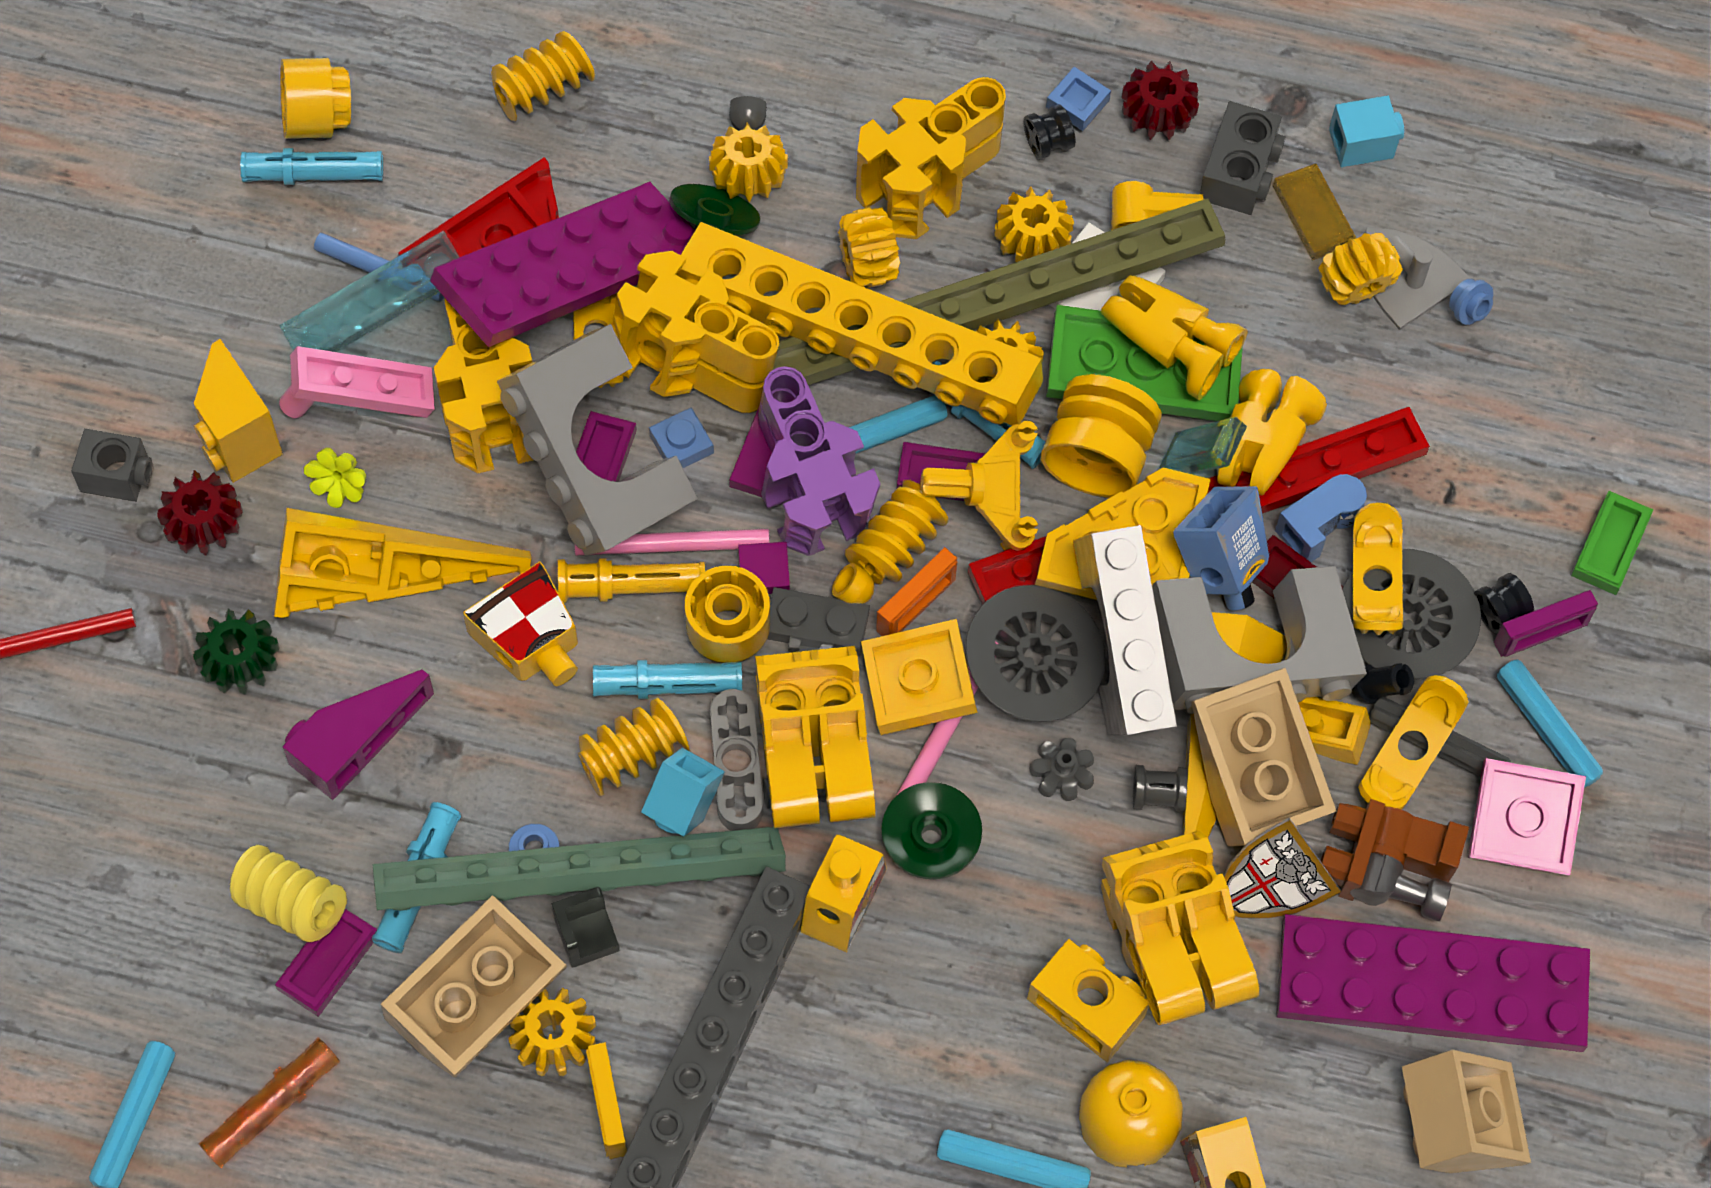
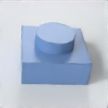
[1046,67,1111,131]
[649,407,714,468]

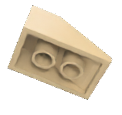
[1191,668,1336,846]

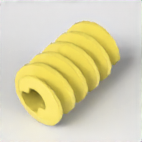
[230,844,347,942]

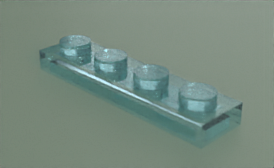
[279,230,460,352]

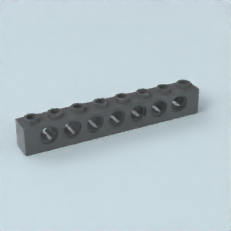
[609,867,811,1188]

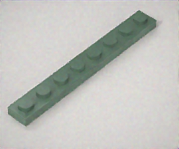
[372,827,786,911]

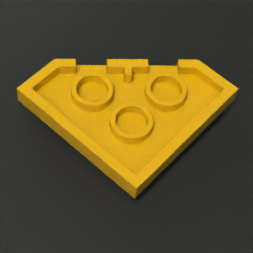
[1035,467,1210,600]

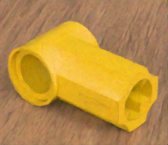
[1111,181,1204,230]

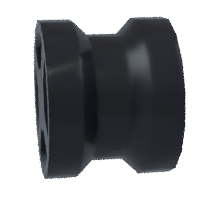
[1023,104,1076,160]
[1474,573,1534,634]

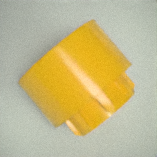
[280,58,351,139]
[684,566,770,663]

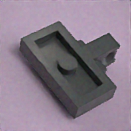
[767,587,870,657]

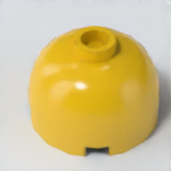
[1079,1060,1183,1167]

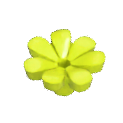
[304,448,366,508]

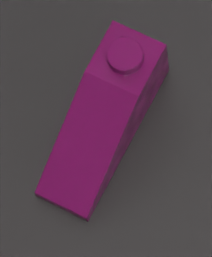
[282,669,434,800]

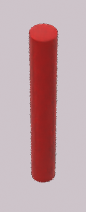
[0,608,136,659]

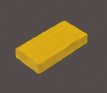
[586,1042,627,1159]

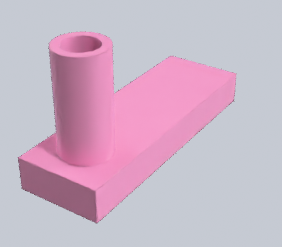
[279,346,435,418]

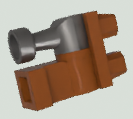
[1320,799,1469,922]

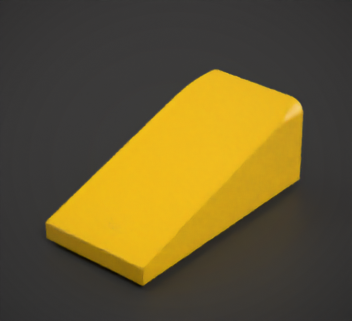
[1298,697,1371,765]

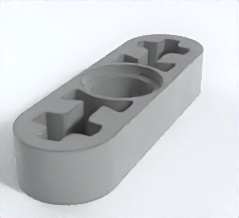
[710,689,763,831]

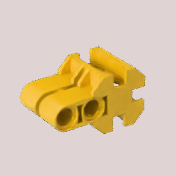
[856,77,1006,239]
[612,251,779,413]
[433,299,533,473]
[755,646,876,829]
[1101,831,1259,1025]

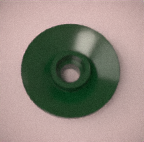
[669,184,760,235]
[881,782,982,879]

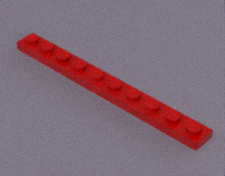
[968,407,1430,605]

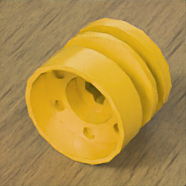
[1040,374,1162,498]

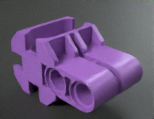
[758,366,881,556]

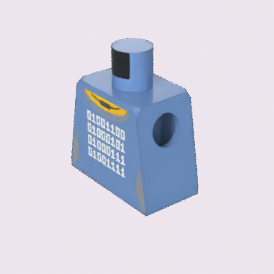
[1173,486,1269,610]

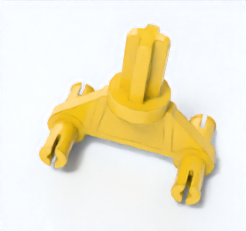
[920,421,1038,551]

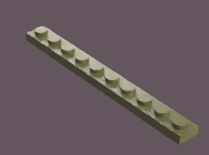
[773,198,1225,385]

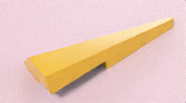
[274,508,532,618]
[1182,612,1287,838]

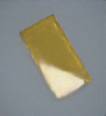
[1273,163,1356,261]

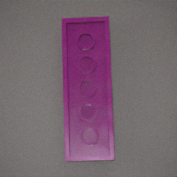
[430,182,695,347]
[1276,914,1590,1052]

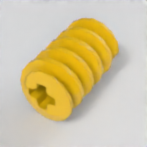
[491,31,595,121]
[845,480,949,585]
[578,698,690,796]

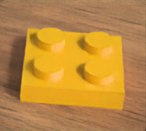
[861,619,978,735]

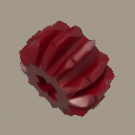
[1121,60,1199,140]
[157,470,243,555]

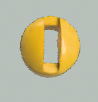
[832,563,875,604]

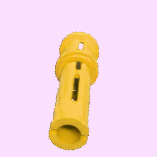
[558,558,705,603]

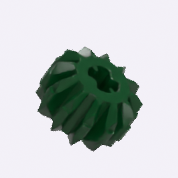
[193,608,280,695]

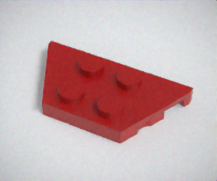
[398,157,559,278]

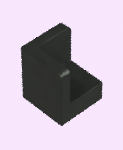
[551,887,620,968]

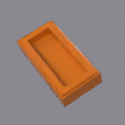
[876,547,957,636]

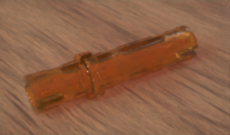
[198,1037,340,1169]

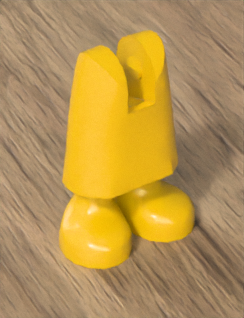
[1101,275,1248,400]
[1217,369,1327,496]

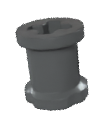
[1133,765,1187,812]

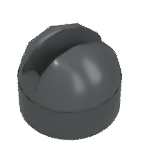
[729,96,767,131]

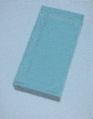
[1159,417,1247,475]

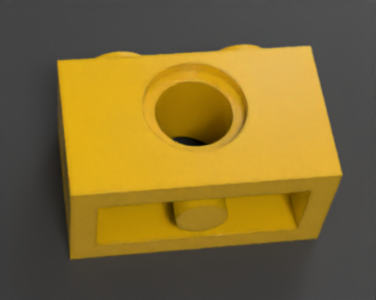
[1027,939,1149,1063]

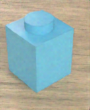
[1329,95,1404,167]
[641,747,725,837]

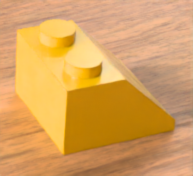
[193,339,283,483]

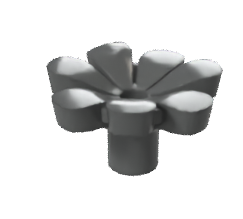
[1030,738,1094,801]

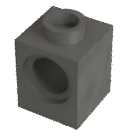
[71,428,153,502]

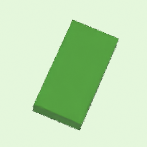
[1571,491,1653,595]

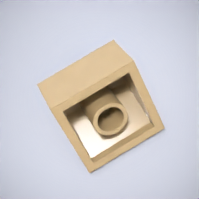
[1402,1050,1531,1173]

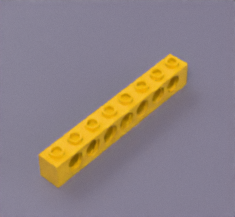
[677,222,1043,425]

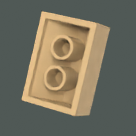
[381,895,567,1077]

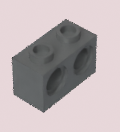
[1200,101,1286,215]

